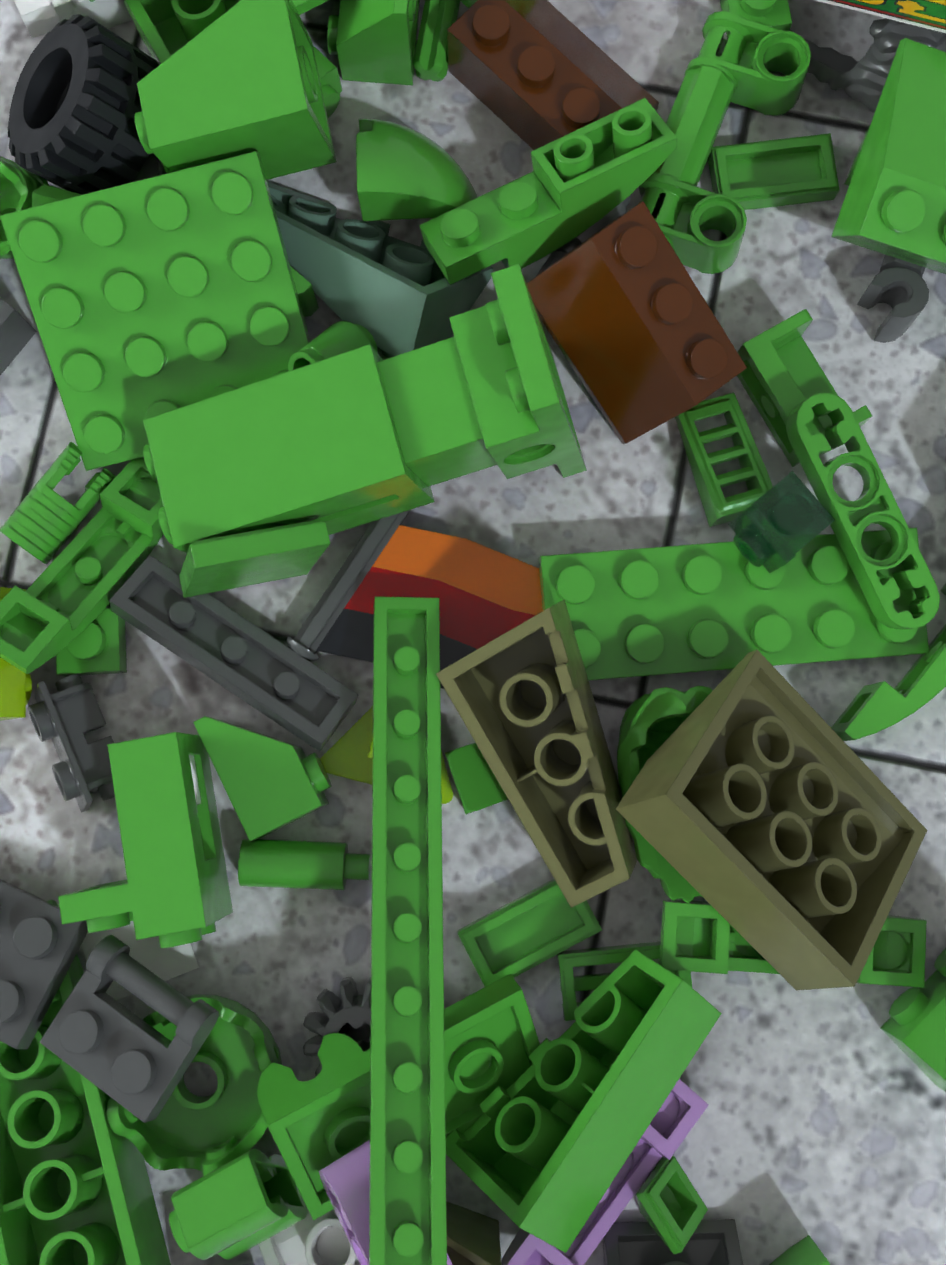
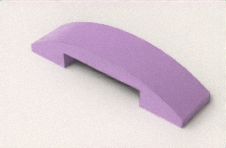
[501,1079,709,1265]

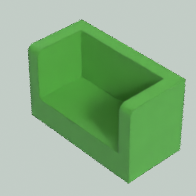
[737,309,872,467]

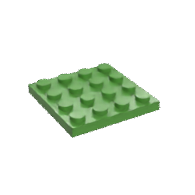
[0,151,311,471]

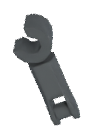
[857,255,929,343]

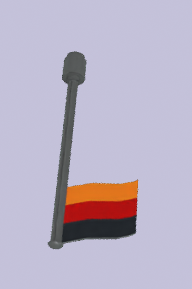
[287,196,631,689]

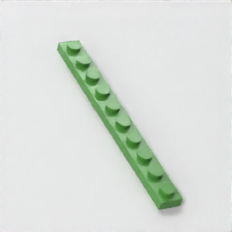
[369,596,447,1265]

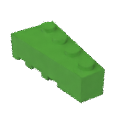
[446,949,722,1253]

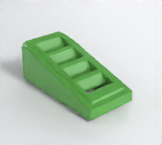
[675,392,778,527]

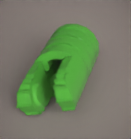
[0,442,116,565]

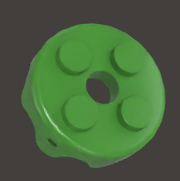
[106,994,282,1176]

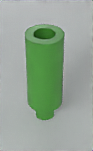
[238,839,371,890]

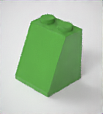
[134,0,337,180]

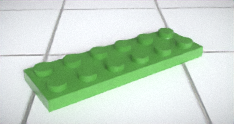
[538,528,929,680]

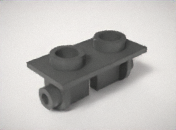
[28,674,115,812]

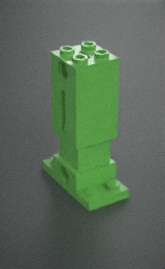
[143,264,587,553]

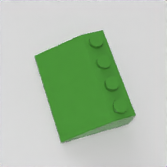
[831,38,946,274]

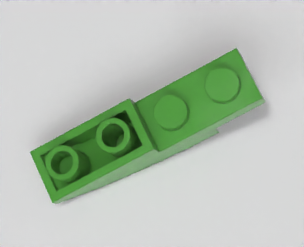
[419,98,677,285]

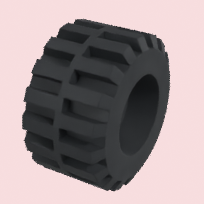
[8,14,160,195]

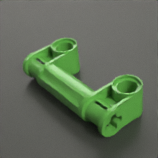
[639,11,811,274]

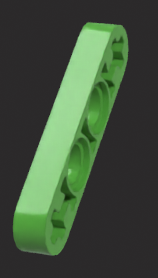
[786,392,940,629]

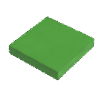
[179,519,331,598]

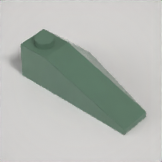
[267,181,493,358]

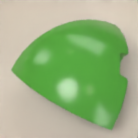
[356,119,477,221]

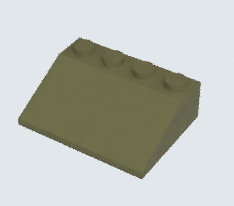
[616,649,927,991]

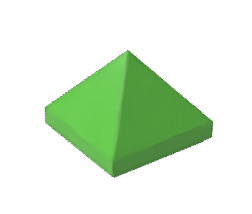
[636,1155,708,1254]

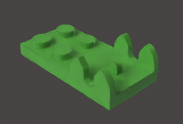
[257,974,540,1221]

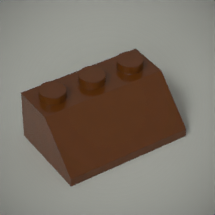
[447,0,659,150]
[527,201,747,444]

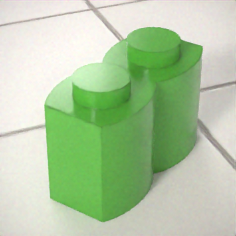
[169,1149,308,1260]

